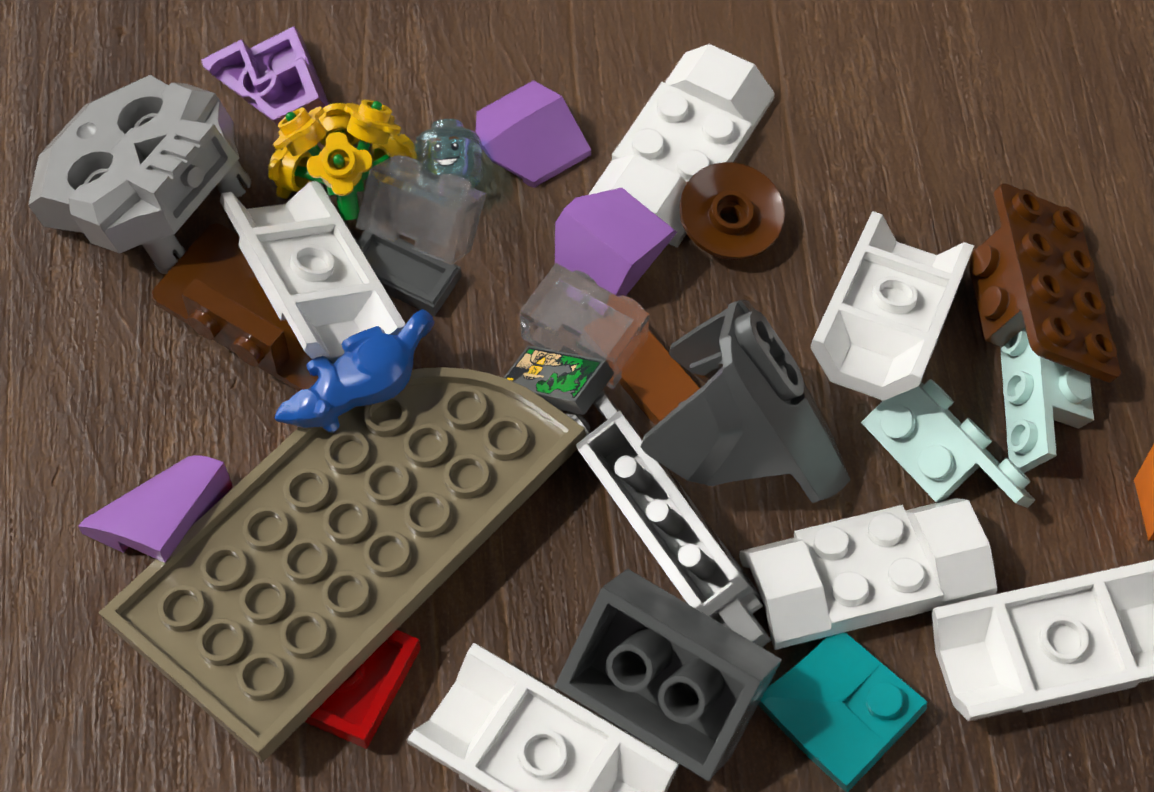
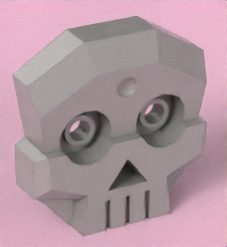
[28,75,251,274]

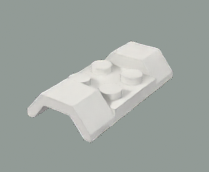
[589,44,775,248]
[220,181,406,364]
[810,211,974,401]
[739,498,997,650]
[932,560,1154,721]
[407,643,678,792]

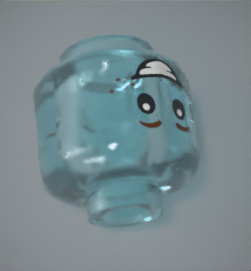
[414,119,483,200]

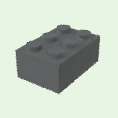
[554,569,782,781]

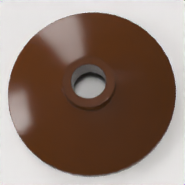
[679,162,785,260]

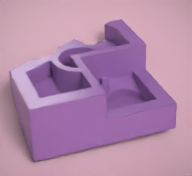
[201,27,329,125]
[78,455,233,563]

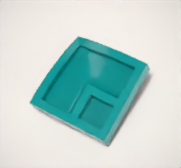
[759,632,927,792]

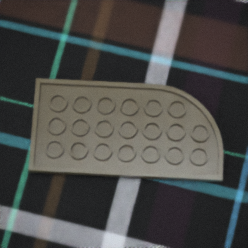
[99,367,586,762]

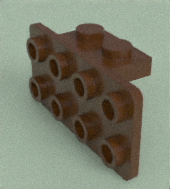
[968,183,1121,383]
[152,223,319,391]

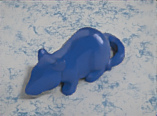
[275,309,435,433]

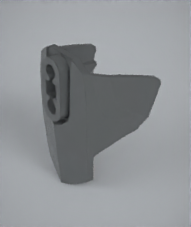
[641,300,850,503]

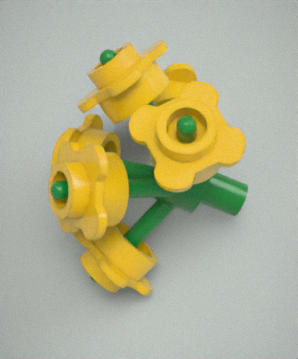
[268,100,418,221]

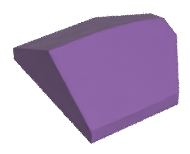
[475,80,591,188]
[555,187,677,315]

